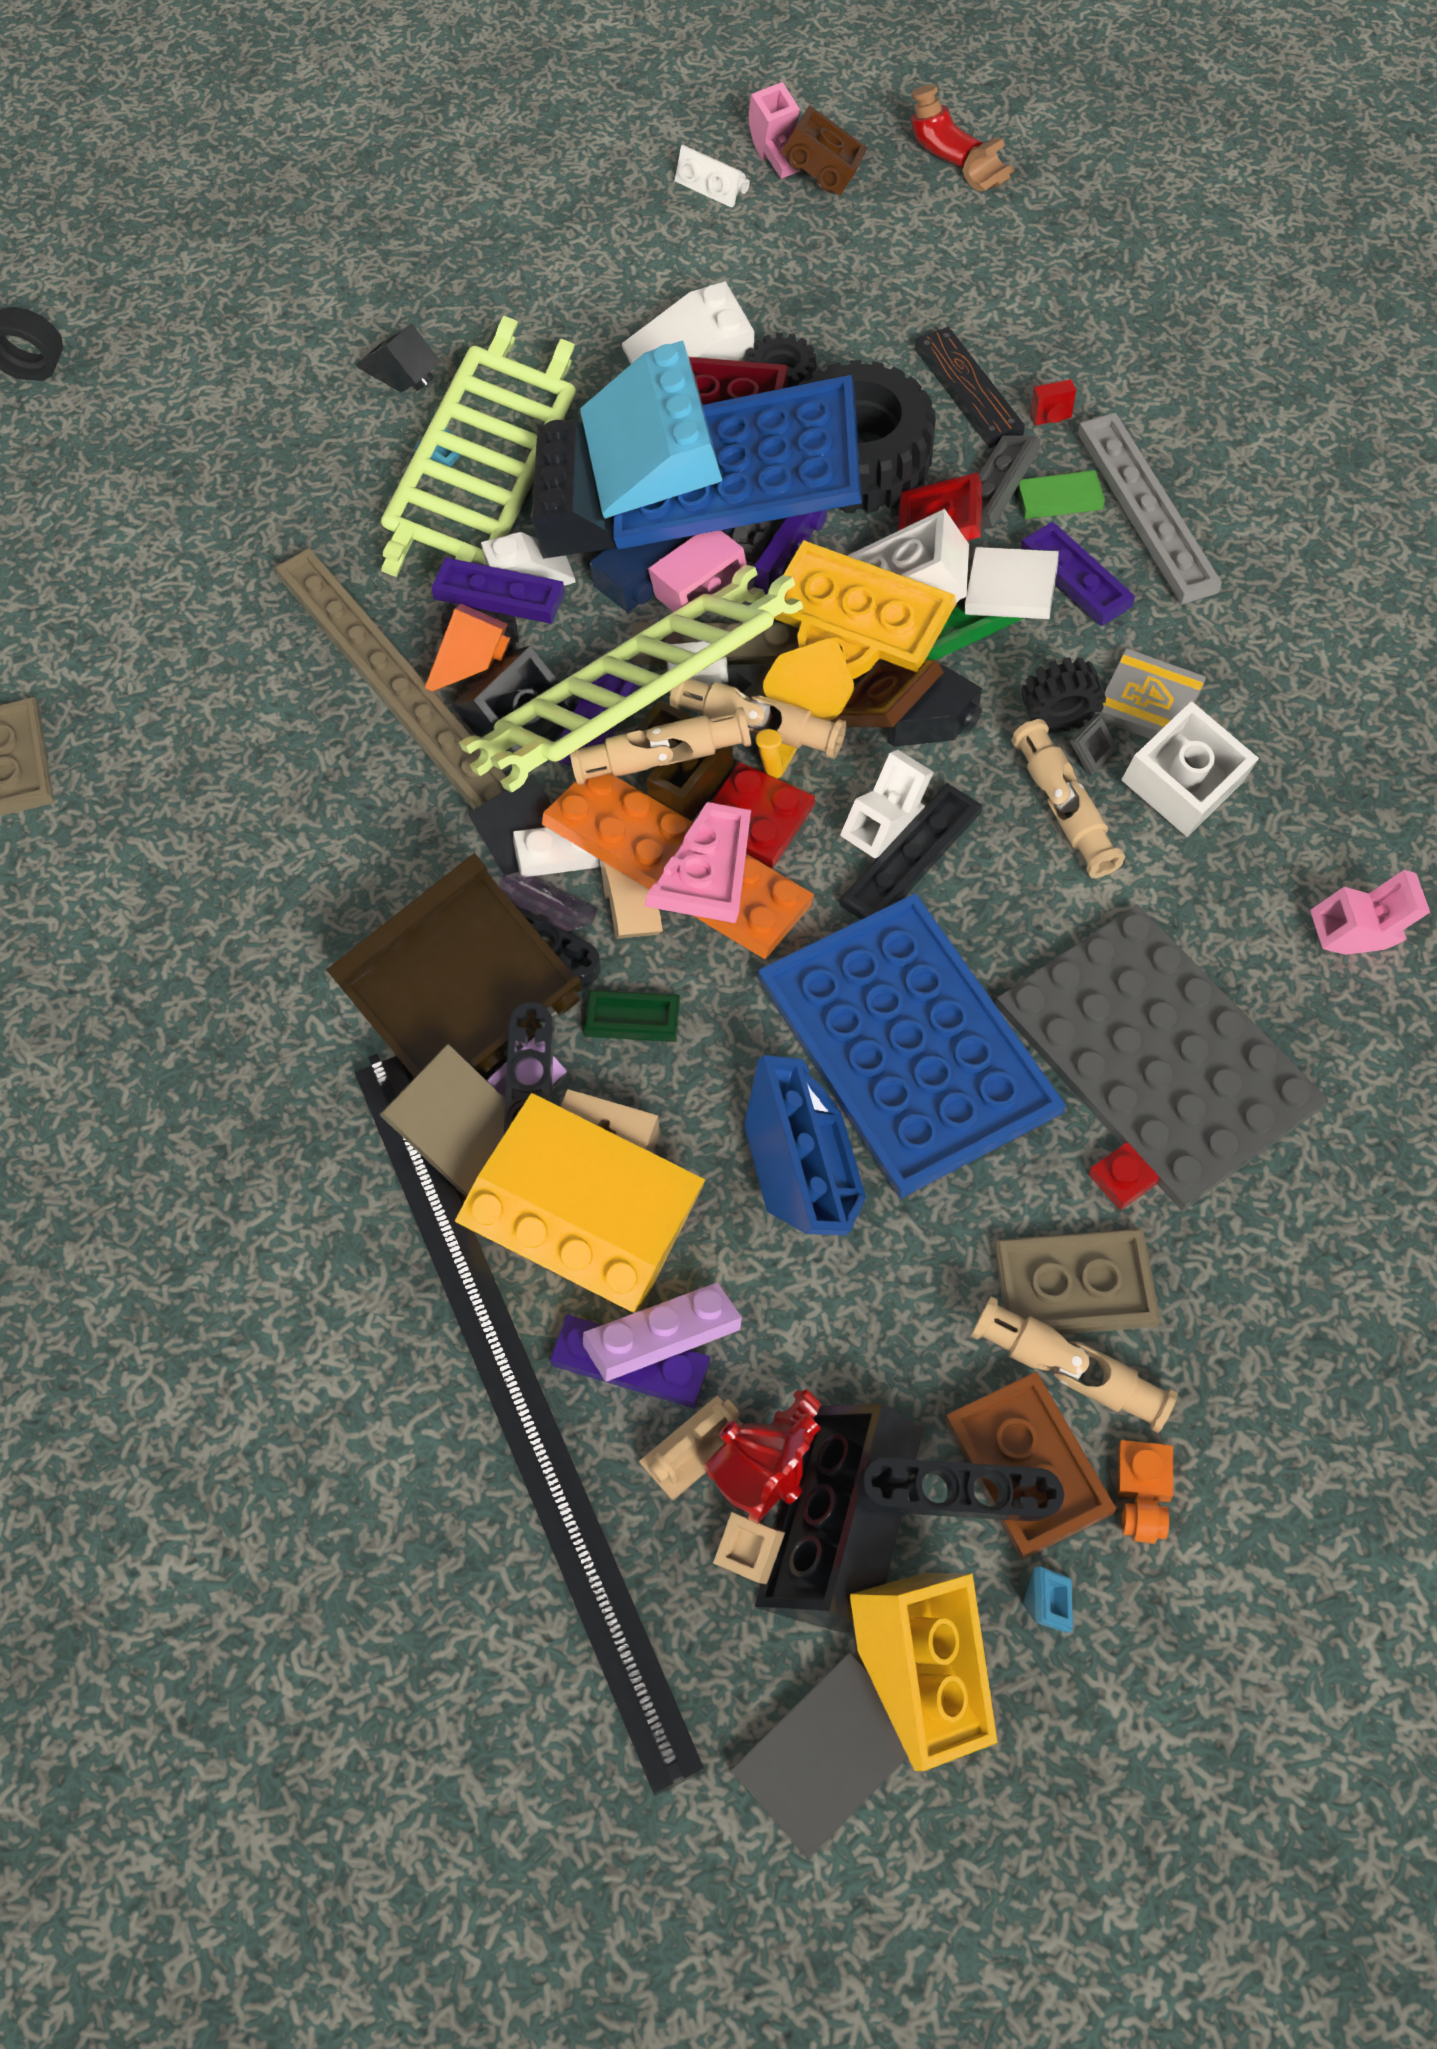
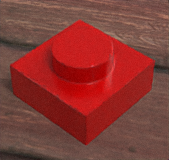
[1030,379,1076,426]
[1088,1142,1160,1211]

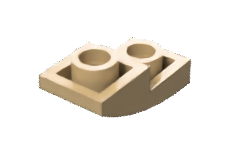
[600,860,663,939]

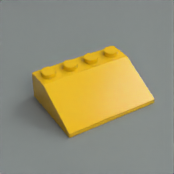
[455,1093,706,1313]

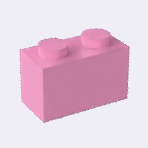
[648,530,746,612]

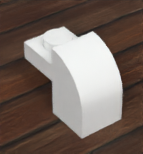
[840,750,934,858]

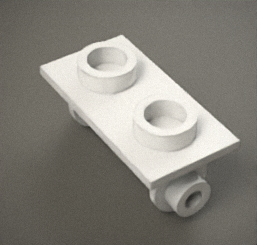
[675,145,750,207]

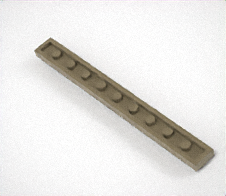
[275,548,506,810]

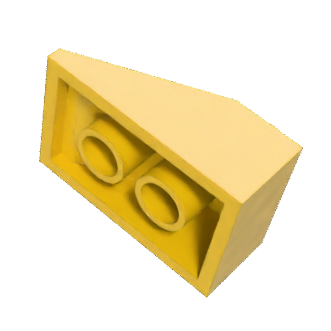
[850,1573,998,1772]

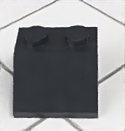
[452,645,577,753]

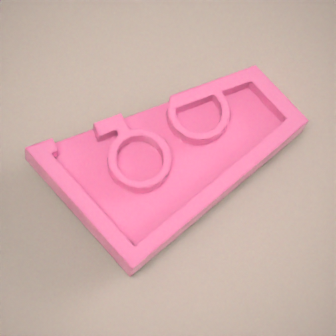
[645,802,751,923]

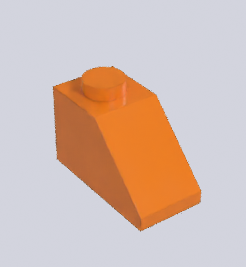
[425,604,510,692]

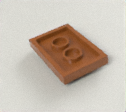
[945,1371,1116,1561]

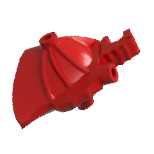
[704,1389,822,1524]

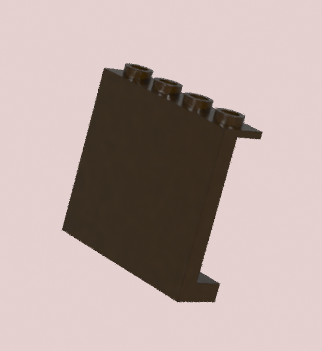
[326,853,583,1078]

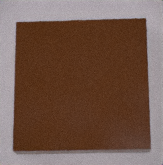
[832,660,944,727]

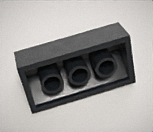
[532,419,617,559]
[754,1403,924,1633]

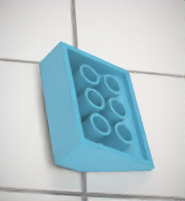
[580,340,722,519]

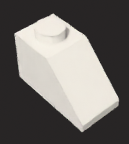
[481,532,576,586]

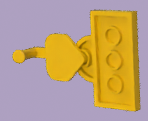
[755,540,956,779]

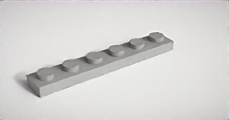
[1078,413,1222,605]

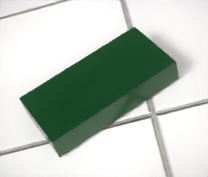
[584,990,681,1042]

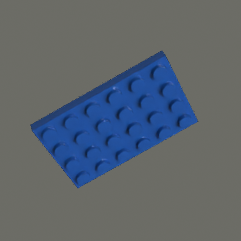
[613,375,862,550]
[758,893,1066,1199]

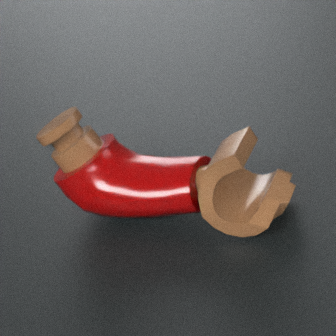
[910,84,1015,192]

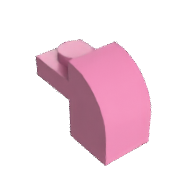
[749,82,800,179]
[1310,870,1430,955]

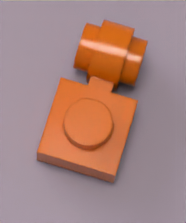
[1117,1440,1173,1544]

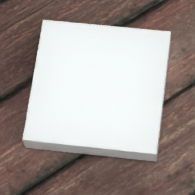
[965,547,1059,619]

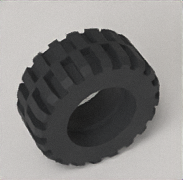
[799,360,936,513]

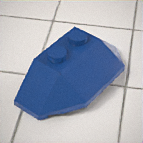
[744,1055,866,1235]

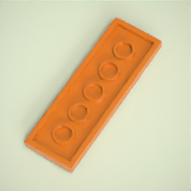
[542,773,815,959]

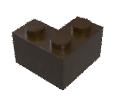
[635,700,733,821]

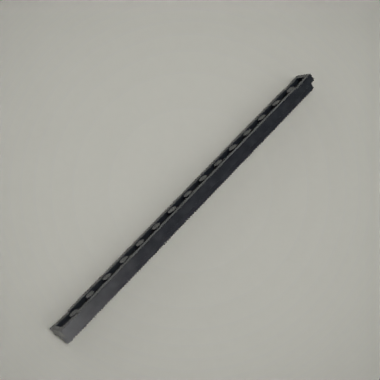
[355,1054,705,1796]

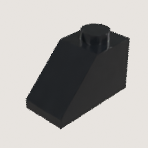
[356,323,441,393]
[887,663,982,747]

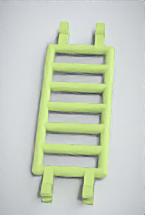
[381,316,576,577]
[459,565,803,792]

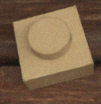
[713,1512,785,1584]

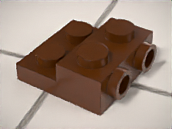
[781,105,867,196]

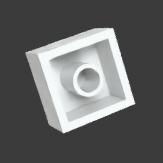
[1121,701,1259,837]

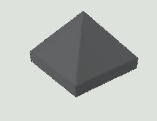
[1070,714,1118,776]

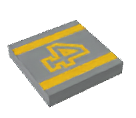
[1095,648,1206,739]

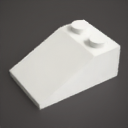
[622,281,754,364]
[847,509,969,603]

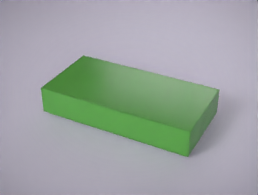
[1016,470,1105,519]

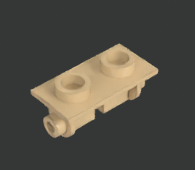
[639,1395,743,1501]

